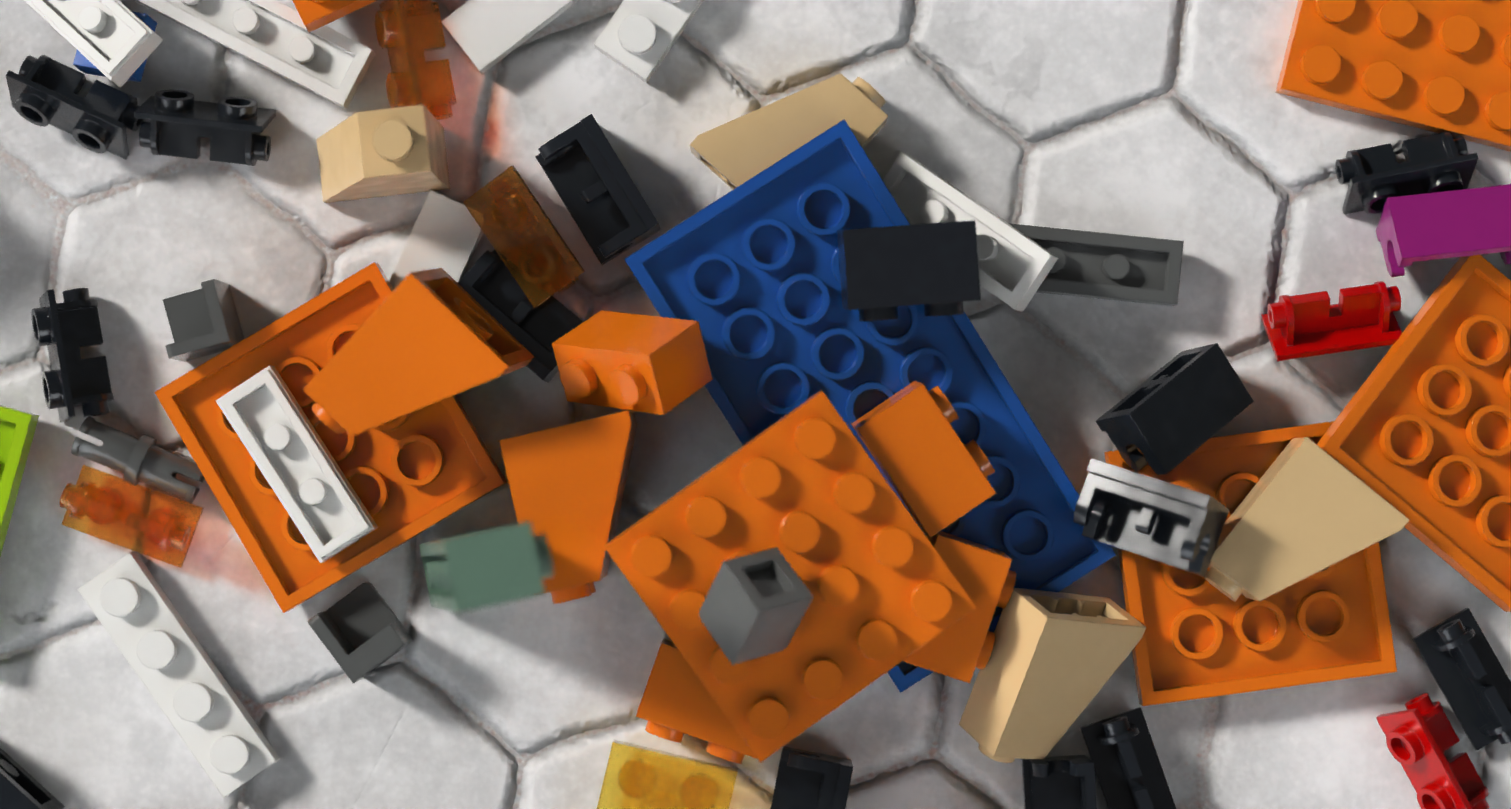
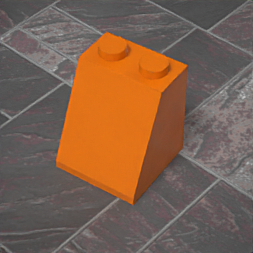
[303,268,534,437]
[499,410,637,604]

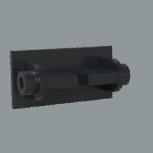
[6,55,144,160]
[134,90,276,166]
[1335,131,1479,215]
[31,288,114,423]
[1412,608,1511,751]
[1080,707,1176,809]

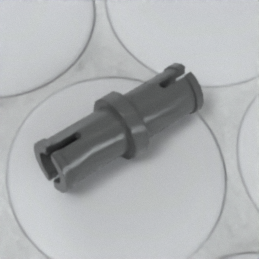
[71,416,205,504]

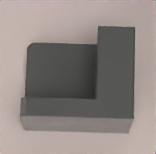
[163,279,244,362]
[699,547,813,665]
[308,582,414,684]

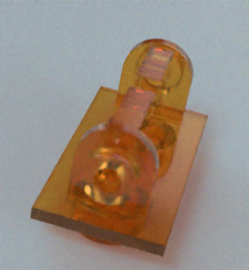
[375,0,457,120]
[463,165,585,308]
[59,465,204,568]

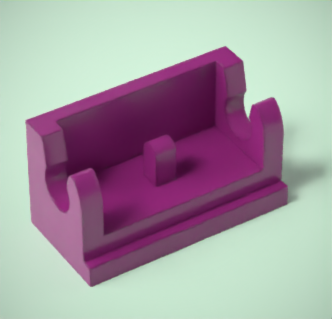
[1376,184,1511,277]

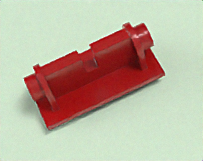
[1261,281,1402,361]
[1376,693,1490,809]

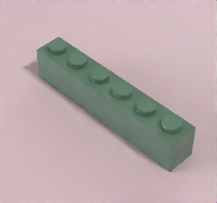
[418,522,553,613]

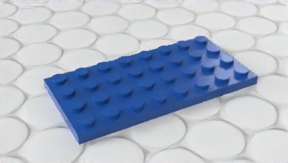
[624,119,1116,693]

